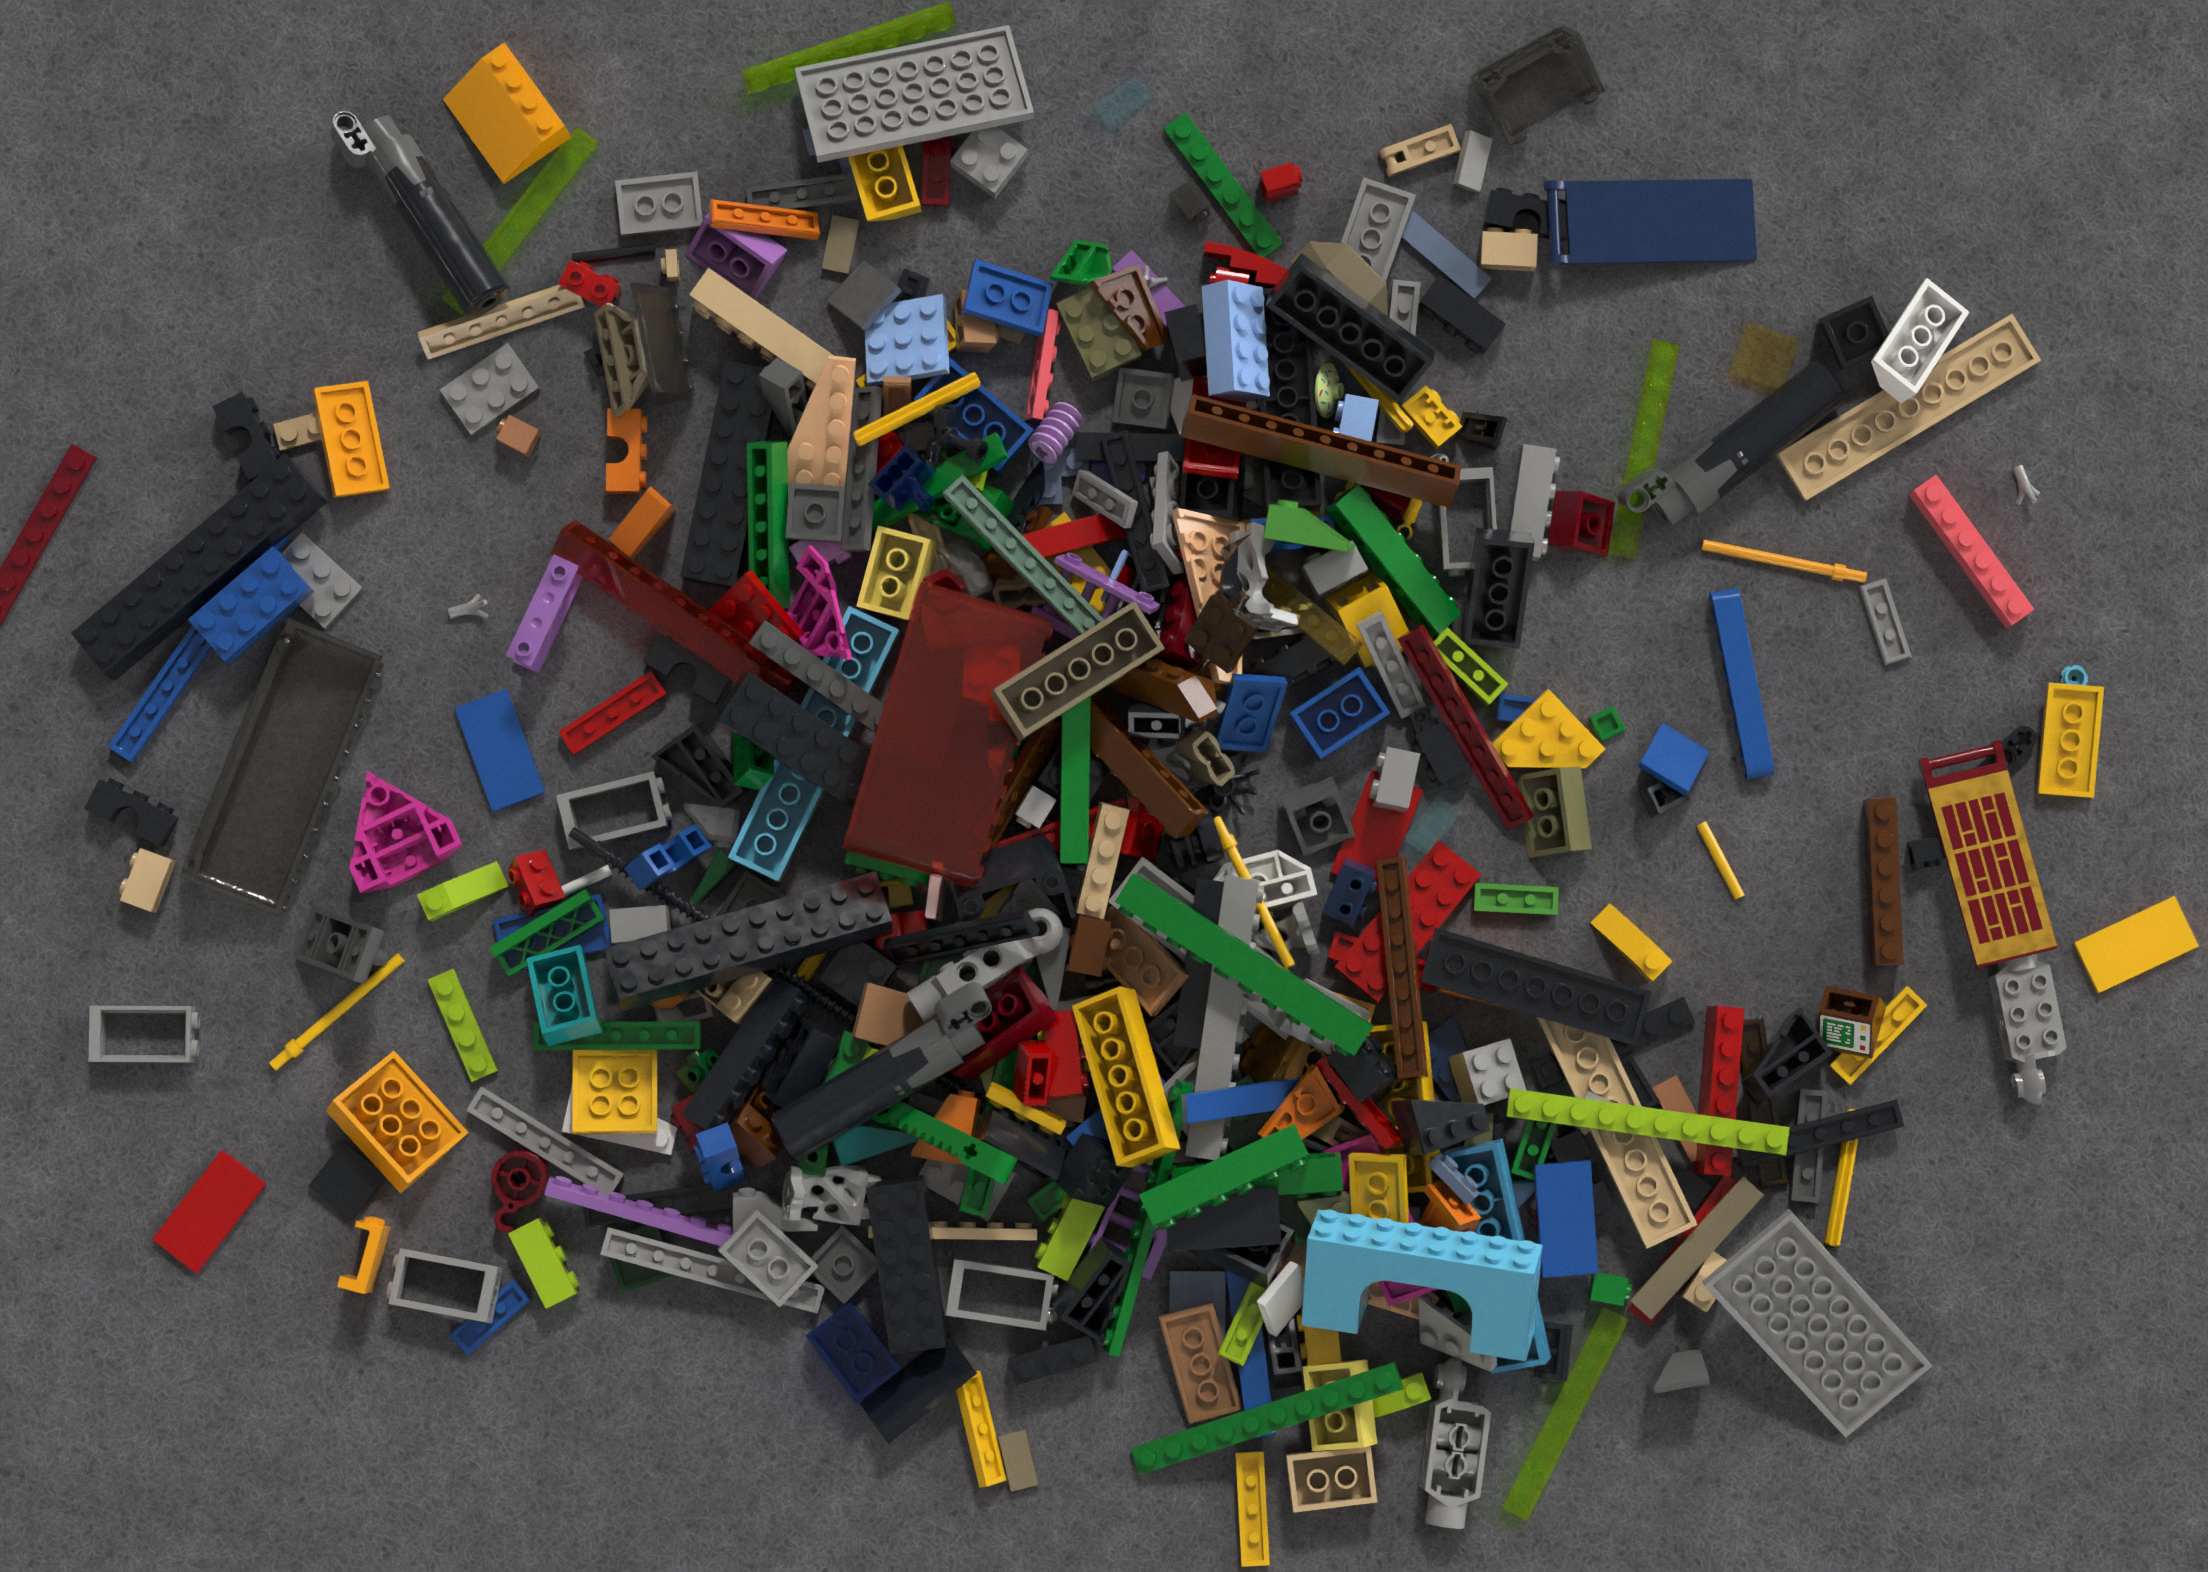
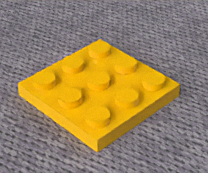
[572,1049,657,1134]

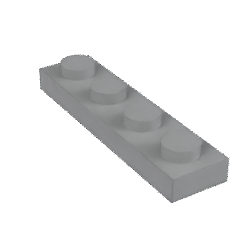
[1355,611,1426,719]

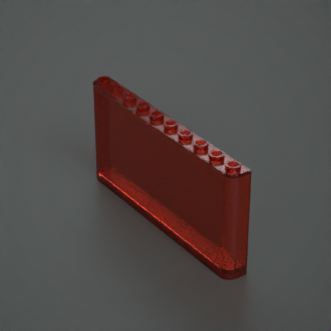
[841,580,1054,887]

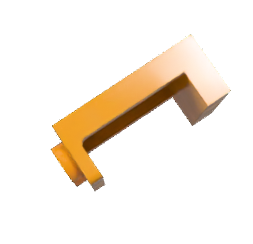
[337,1216,391,1294]

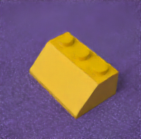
[848,146,922,222]

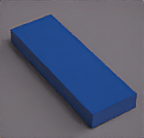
[449,1279,532,1356]

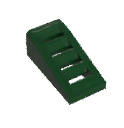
[691,849,736,905]

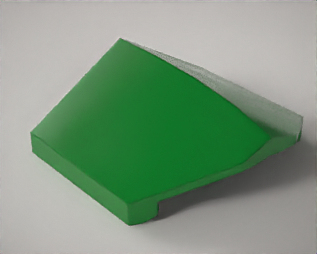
[1050,240,1113,285]

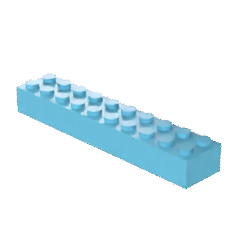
[728,606,900,883]

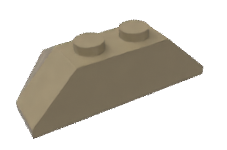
[1291,241,1388,316]
[594,303,650,418]

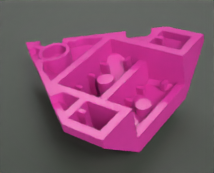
[785,545,852,660]
[349,771,463,894]

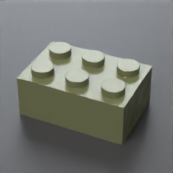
[1056,287,1142,382]

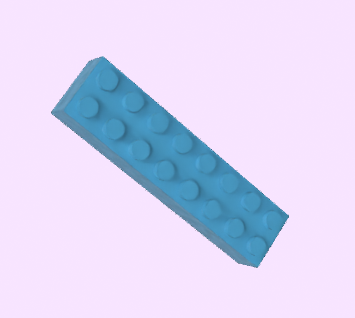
[1443,1138,1551,1374]

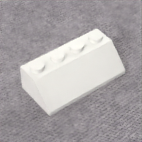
[1871,278,1969,403]

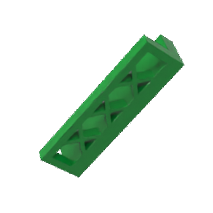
[489,889,605,977]

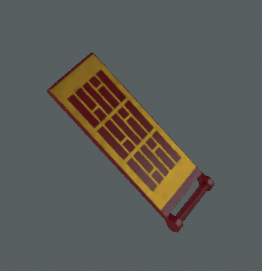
[1918,740,2058,968]

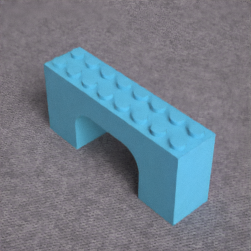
[1302,1209,1543,1361]

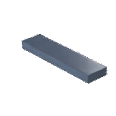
[1401,209,1492,300]

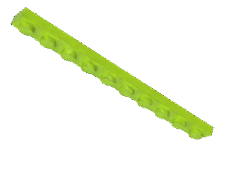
[1506,1088,1790,1155]

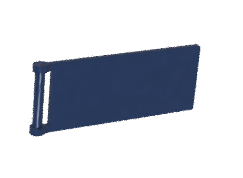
[1544,179,1757,265]

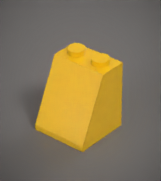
[1324,572,1409,668]

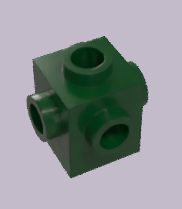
[676,1047,719,1095]

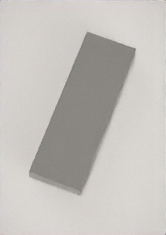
[1072,469,1138,528]
[1859,578,1912,666]

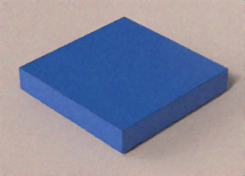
[1637,722,1710,796]

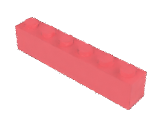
[1908,475,2035,628]

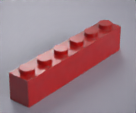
[1693,1006,1745,1176]

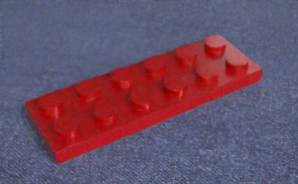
[1334,840,1482,1003]

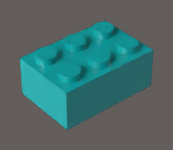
[526,944,602,1046]

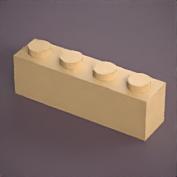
[1074,802,1130,919]

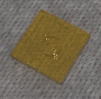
[1729,322,1800,390]

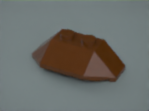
[1114,659,1217,723]

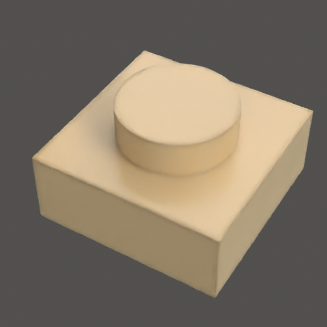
[661,249,680,282]

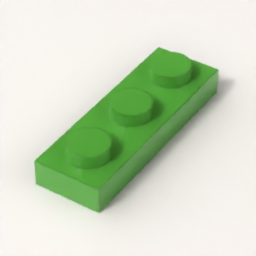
[1473,883,1559,916]

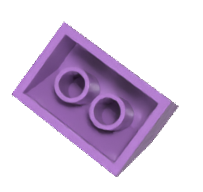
[685,213,787,300]

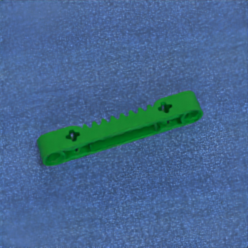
[870,1101,1018,1185]

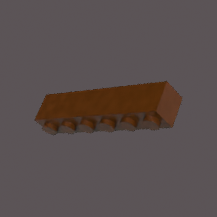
[1090,694,1208,839]
[1863,797,1904,967]

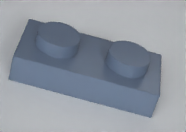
[1427,1153,1480,1205]

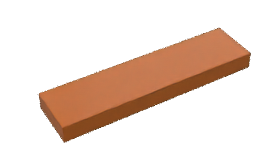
[709,199,820,240]

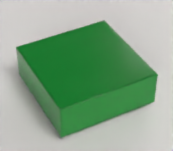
[1588,706,1626,743]

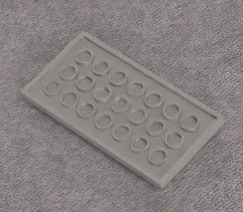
[794,25,1034,163]
[1702,1209,1932,1438]

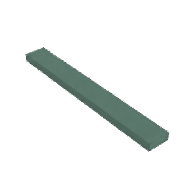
[942,474,1104,635]

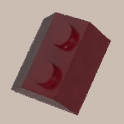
[1548,491,1615,557]

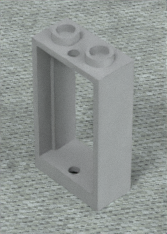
[1438,467,1497,577]
[556,771,672,851]
[88,1006,200,1063]
[386,1248,504,1324]
[946,1258,1059,1331]

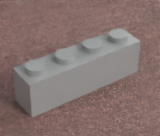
[1509,444,1560,561]

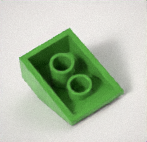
[1264,500,1355,552]

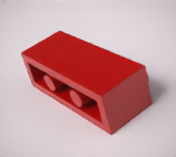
[1043,1010,1090,1100]

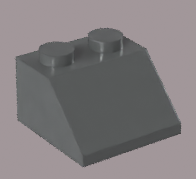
[1280,776,1356,856]

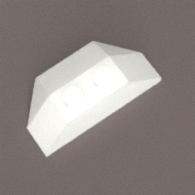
[1213,850,1318,914]

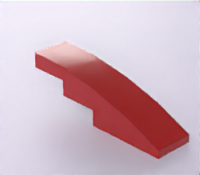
[1203,241,1288,288]
[1022,514,1127,558]

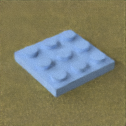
[865,294,950,386]

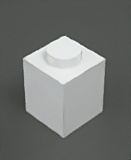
[1014,785,1056,829]

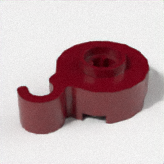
[491,1149,550,1233]

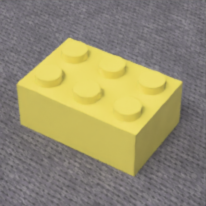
[856,526,938,623]
[1303,1359,1377,1452]

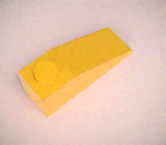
[1590,903,1673,982]

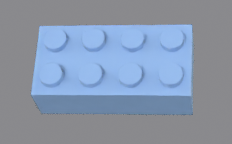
[1202,280,1270,402]

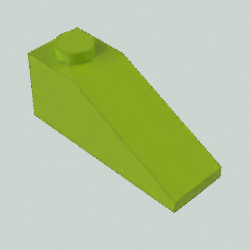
[417,861,509,922]
[1372,1371,1431,1418]

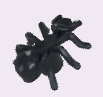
[1190,750,1260,815]

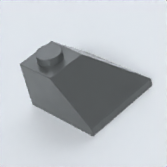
[1647,1343,1710,1394]

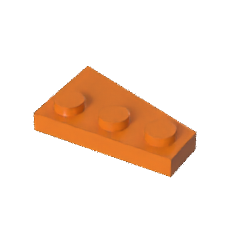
[1258,1064,1343,1140]

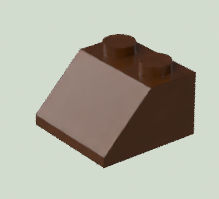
[1064,914,1113,977]

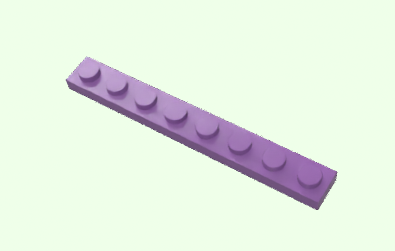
[544,1176,733,1246]

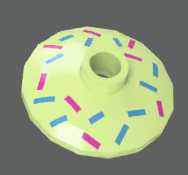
[1315,363,1344,418]

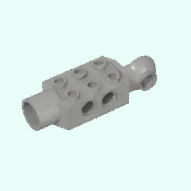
[906,908,1063,1024]
[1988,954,2067,1105]
[1419,1357,1491,1529]

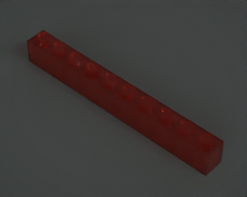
[550,520,798,698]

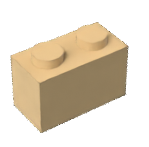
[1479,228,1538,271]
[119,848,176,913]

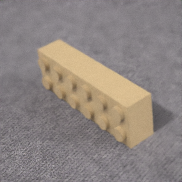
[689,268,834,393]

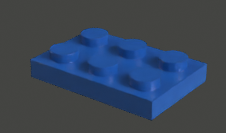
[962,259,1053,337]
[1214,673,1288,752]

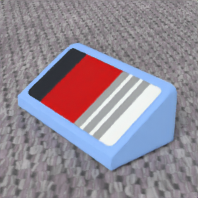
[1100,550,1137,611]

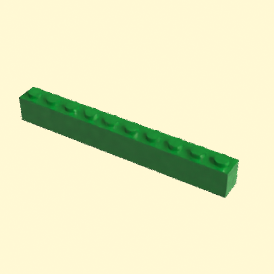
[1115,873,1374,1057]

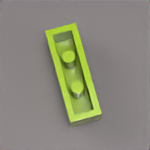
[1434,627,1508,707]
[1034,1193,1105,1281]
[508,1218,580,1309]

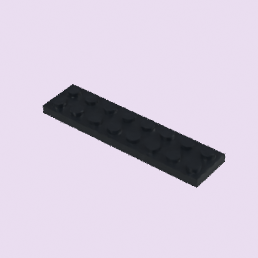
[1419,928,1651,1046]

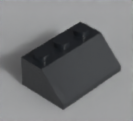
[974,1108,1066,1180]

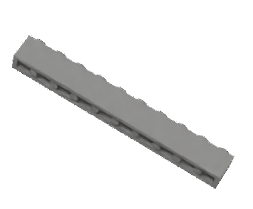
[1185,875,1264,1160]

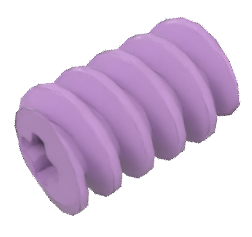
[1028,402,1083,464]

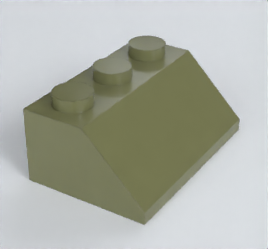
[1517,766,1592,858]

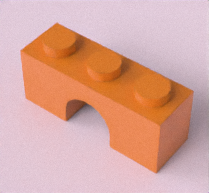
[606,408,648,495]

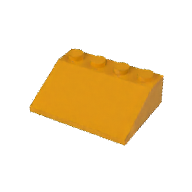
[443,42,571,184]
[326,1051,469,1194]

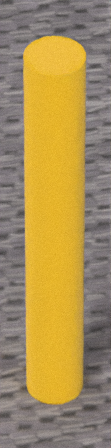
[1696,821,1745,900]

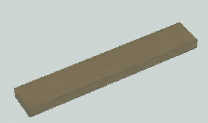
[1629,1176,1764,1320]

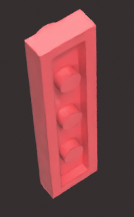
[1025,309,1061,422]

